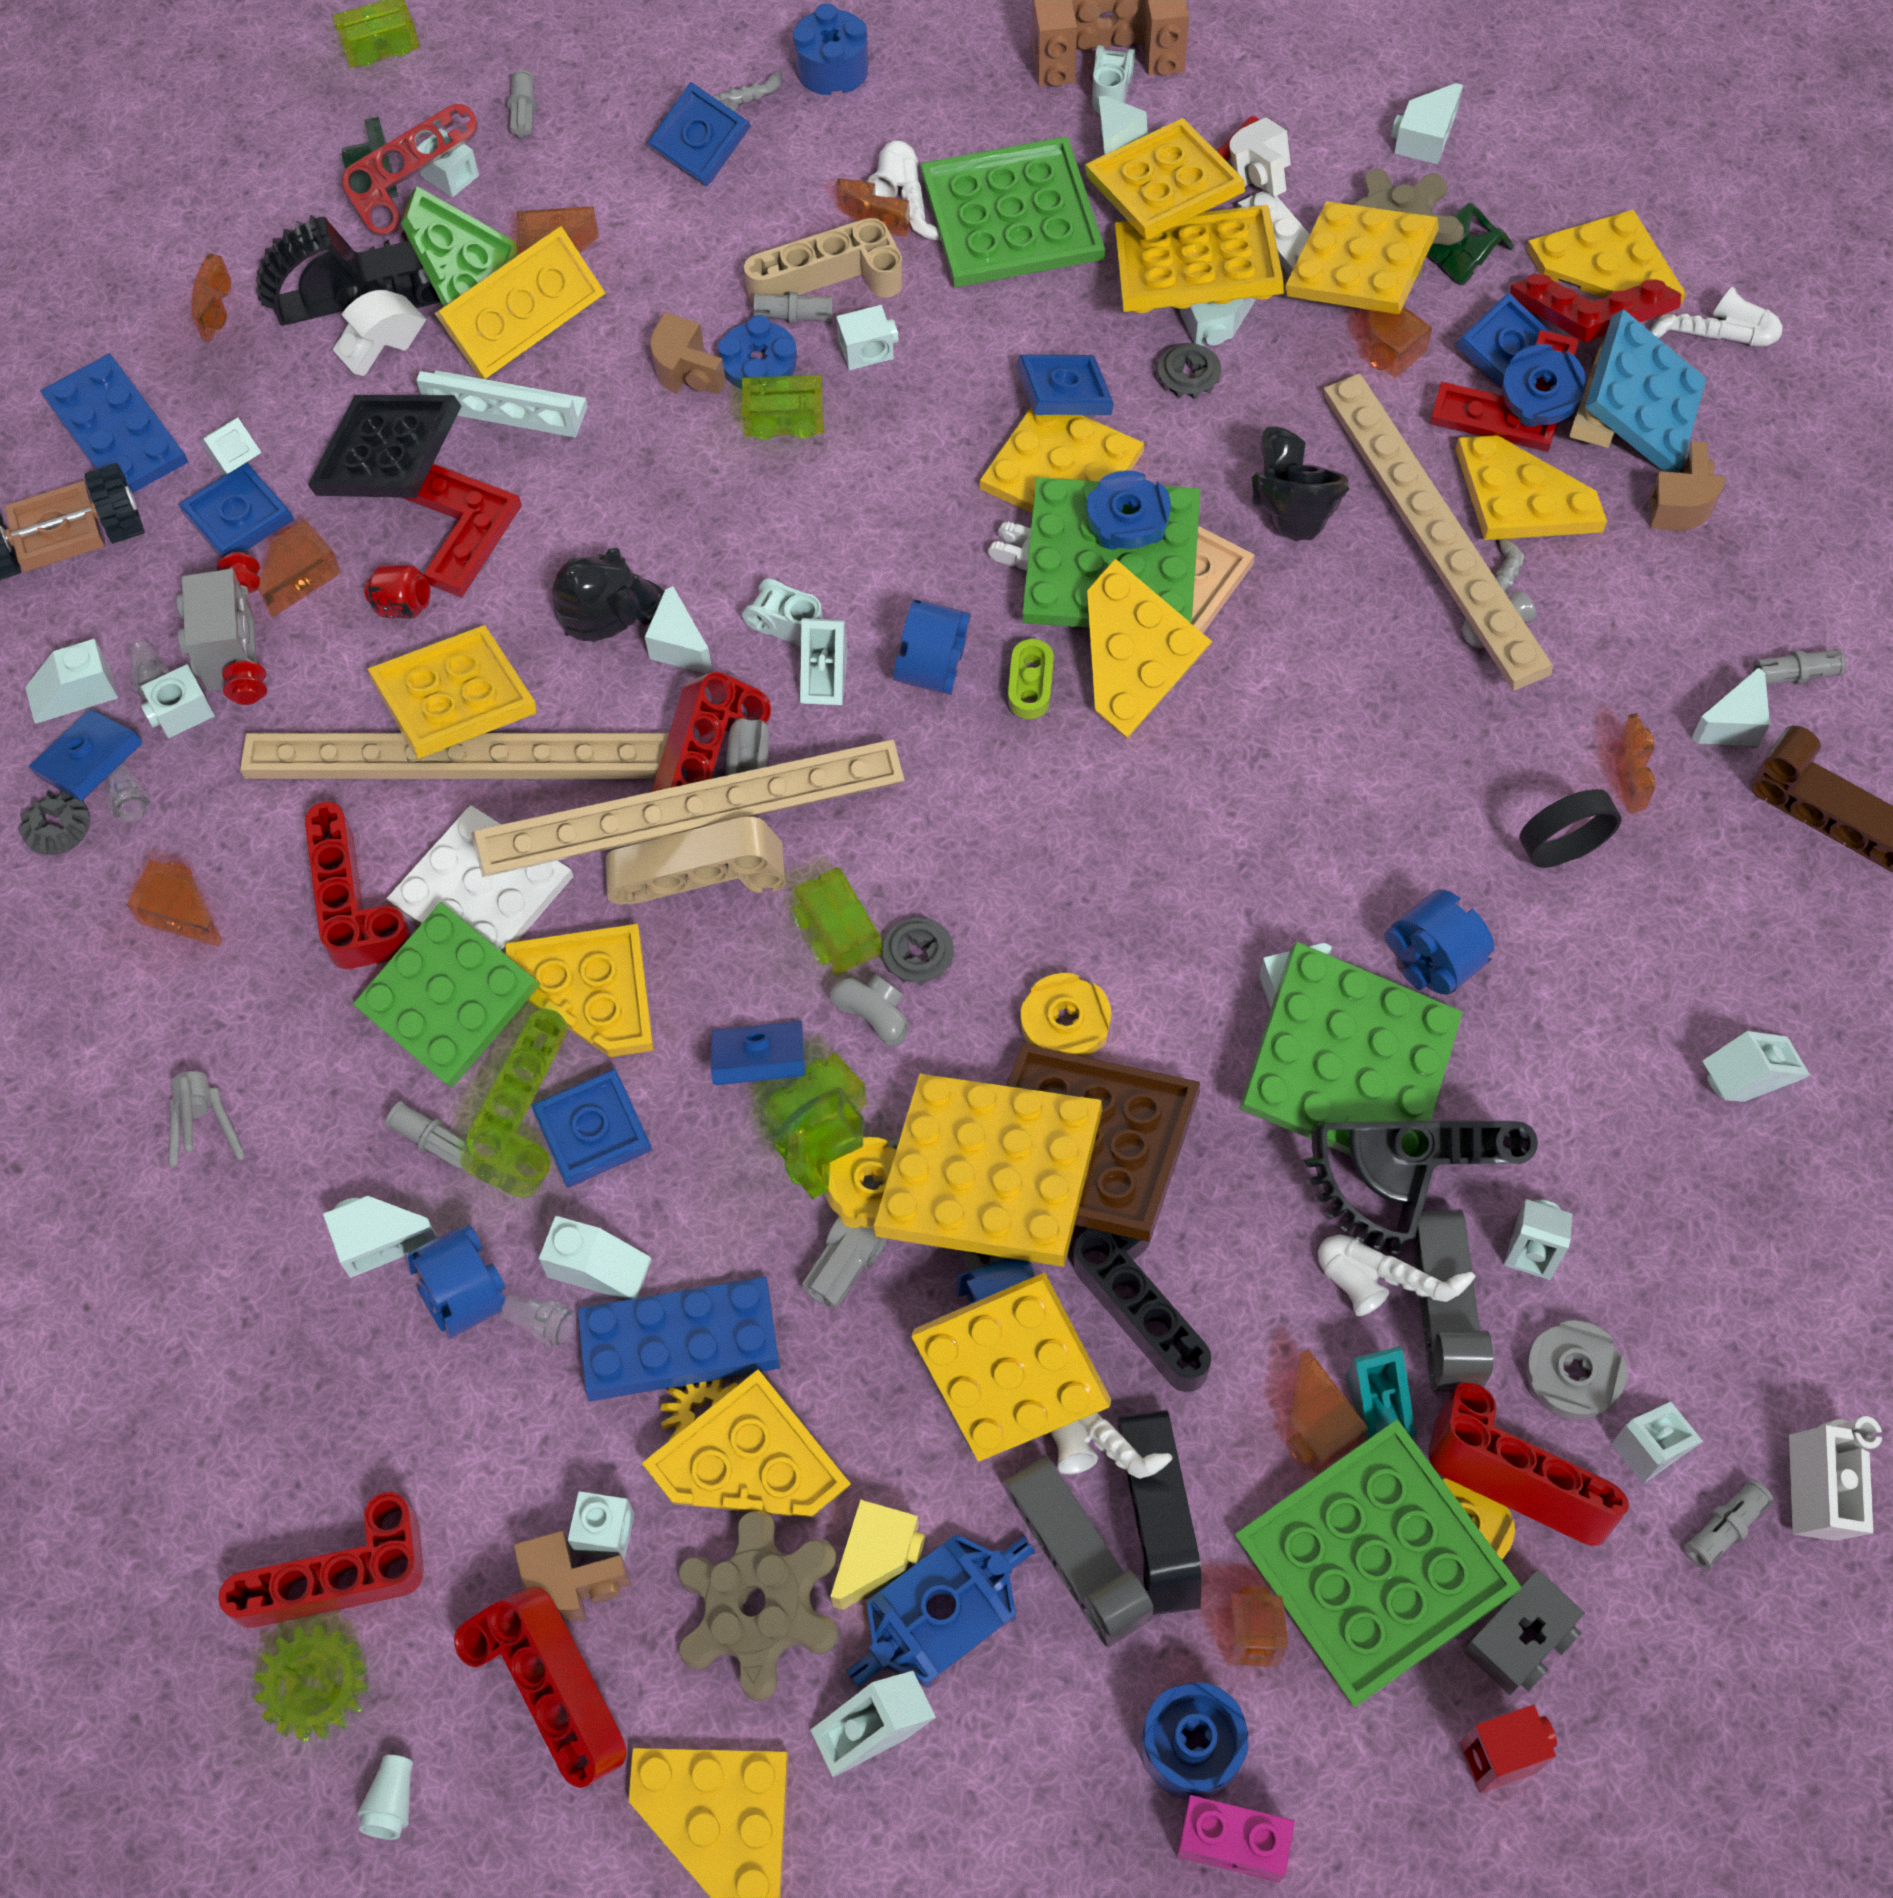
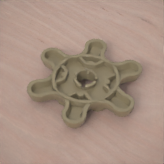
[1355,169,1464,281]
[679,1511,839,1702]

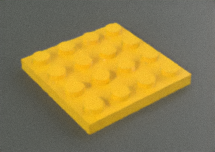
[1115,204,1284,313]
[874,1074,1102,1267]

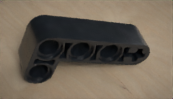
[1073,1228,1212,1392]
[1118,1410,1202,1615]

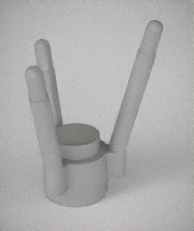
[168,1071,245,1168]

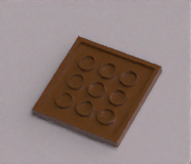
[1006,1044,1200,1242]

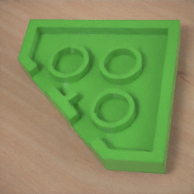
[401,186,521,306]

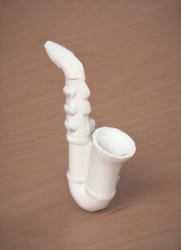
[866,140,941,241]
[1649,287,1782,347]
[1318,1234,1476,1316]
[1050,1413,1172,1479]

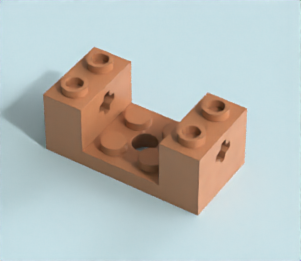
[1031,0,1189,86]

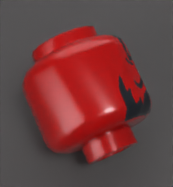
[365,564,431,619]

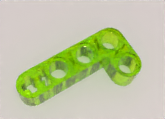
[460,1009,567,1198]

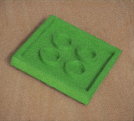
[353,902,541,1088]

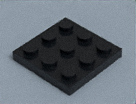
[308,395,461,498]

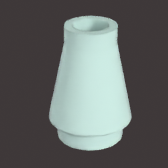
[357,1755,413,1840]

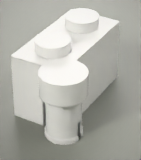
[1789,1416,1882,1541]

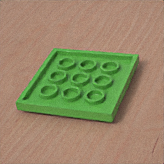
[921,136,1105,288]
[1023,477,1201,628]
[1238,942,1463,1156]
[1235,1419,1522,1708]

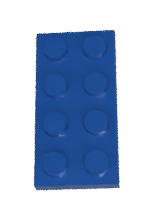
[40,353,188,493]
[578,1276,780,1402]

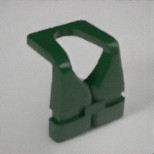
[1427,203,1514,285]

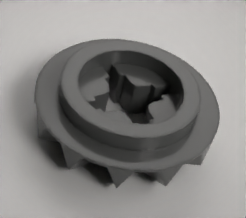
[1158,343,1221,399]
[18,791,90,855]
[883,918,954,986]

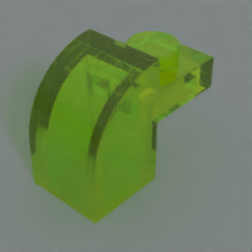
[773,1086,864,1199]

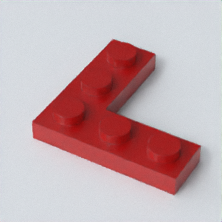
[1510,274,1682,343]
[1430,330,1579,452]
[403,464,522,598]

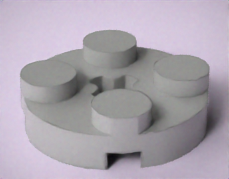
[1525,1320,1627,1420]

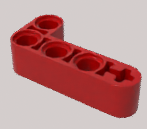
[342,104,478,236]
[651,672,771,792]
[305,802,411,969]
[1428,1382,1629,1546]
[218,1492,424,1628]
[454,1586,626,1788]

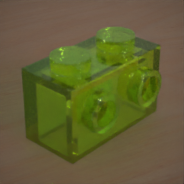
[763,1052,867,1161]

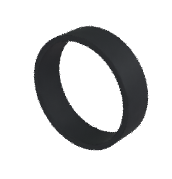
[1519,789,1622,868]

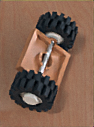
[0,463,145,580]

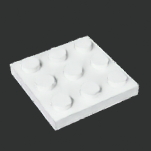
[386,805,573,955]

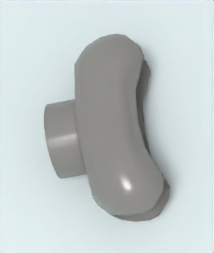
[725,718,769,776]
[830,974,909,1046]

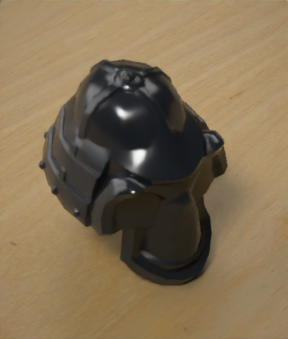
[1251,426,1350,541]
[551,548,665,642]

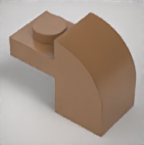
[650,312,726,394]
[1650,441,1725,530]
[514,1530,631,1621]

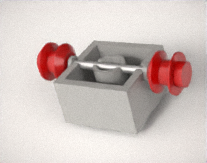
[176,552,267,705]

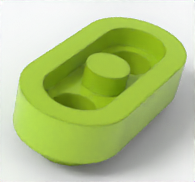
[1008,639,1054,719]

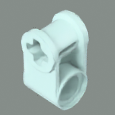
[1092,45,1135,114]
[742,579,823,646]

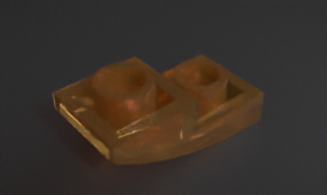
[836,178,910,237]
[191,253,232,342]
[1617,713,1655,814]

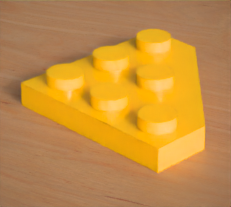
[1526,209,1686,303]
[1455,435,1607,540]
[1087,559,1212,739]
[505,924,654,1058]
[642,1370,851,1518]
[629,1748,788,1898]

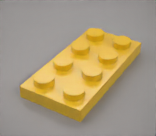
[435,226,606,379]

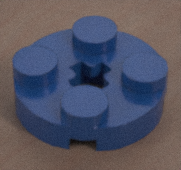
[718,316,797,391]
[1501,344,1586,427]
[1086,470,1171,550]

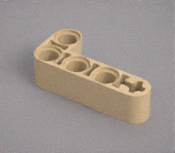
[744,218,903,302]
[606,816,786,905]

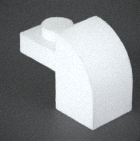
[1230,117,1291,197]
[332,290,427,376]

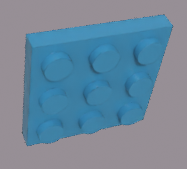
[1585,309,1706,473]

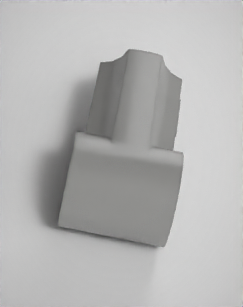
[801,1217,887,1310]

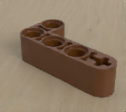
[1751,725,1893,872]

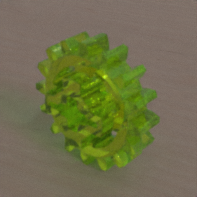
[254,1625,369,1742]

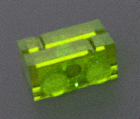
[332,0,420,68]
[742,375,825,440]
[790,867,882,976]

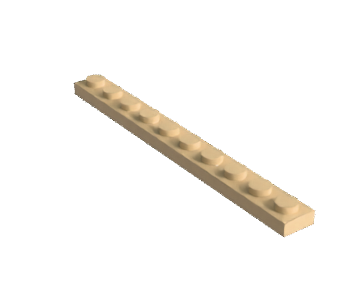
[1324,373,1553,691]
[240,733,669,779]
[471,739,905,877]

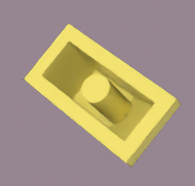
[830,1500,925,1610]

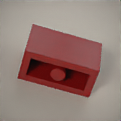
[1459,1704,1557,1793]

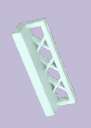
[416,370,588,438]

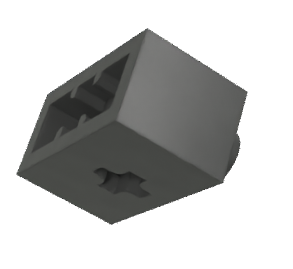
[1463,1569,1585,1695]

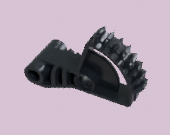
[256,214,441,326]
[1301,1119,1538,1254]

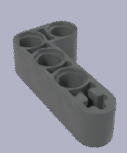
[1412,1209,1493,1392]
[1002,1455,1154,1648]

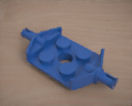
[846,1535,1035,1688]

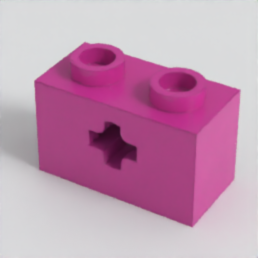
[1176,1795,1295,1883]

